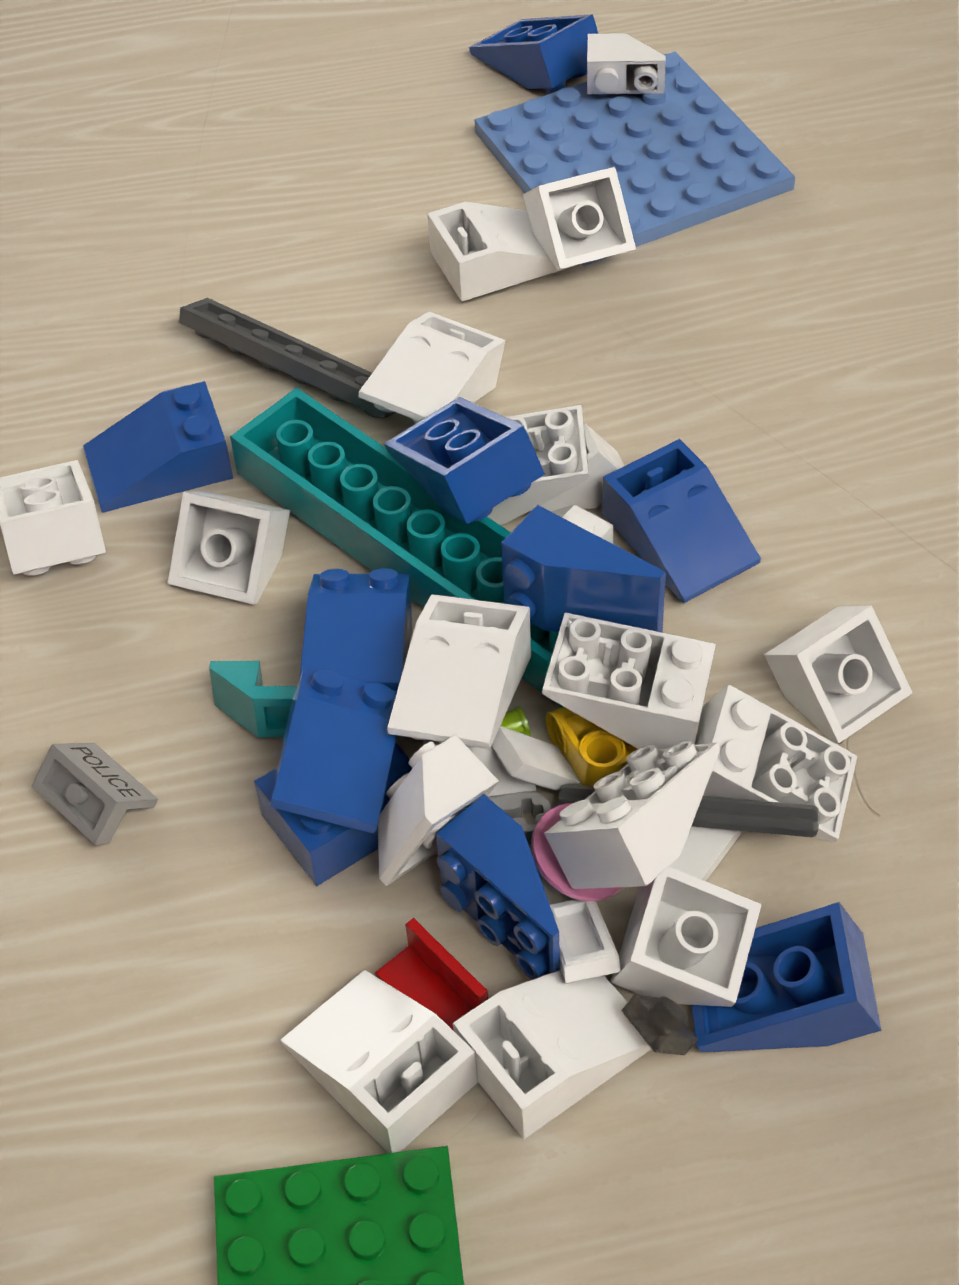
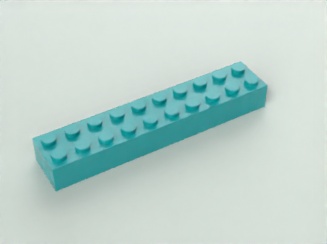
[230,387,564,707]

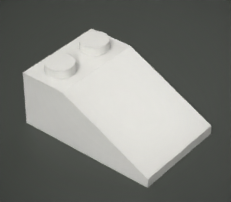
[0,460,106,576]

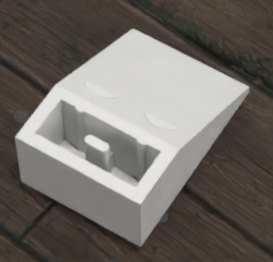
[427,202,576,302]
[358,312,506,424]
[487,405,589,525]
[387,594,531,749]
[542,613,716,749]
[695,685,858,842]
[544,741,721,889]
[280,970,478,1153]
[453,970,660,1139]

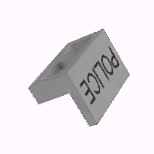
[32,743,158,845]

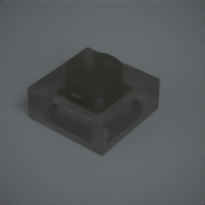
[621,994,698,1055]

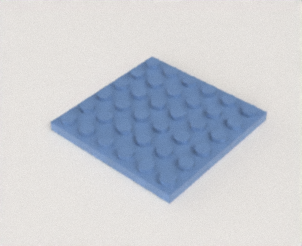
[474,51,795,266]

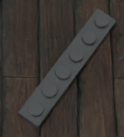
[179,298,396,418]

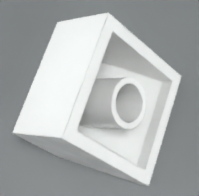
[523,167,636,270]
[167,491,290,605]
[764,605,913,743]
[378,734,499,886]
[611,866,761,1007]

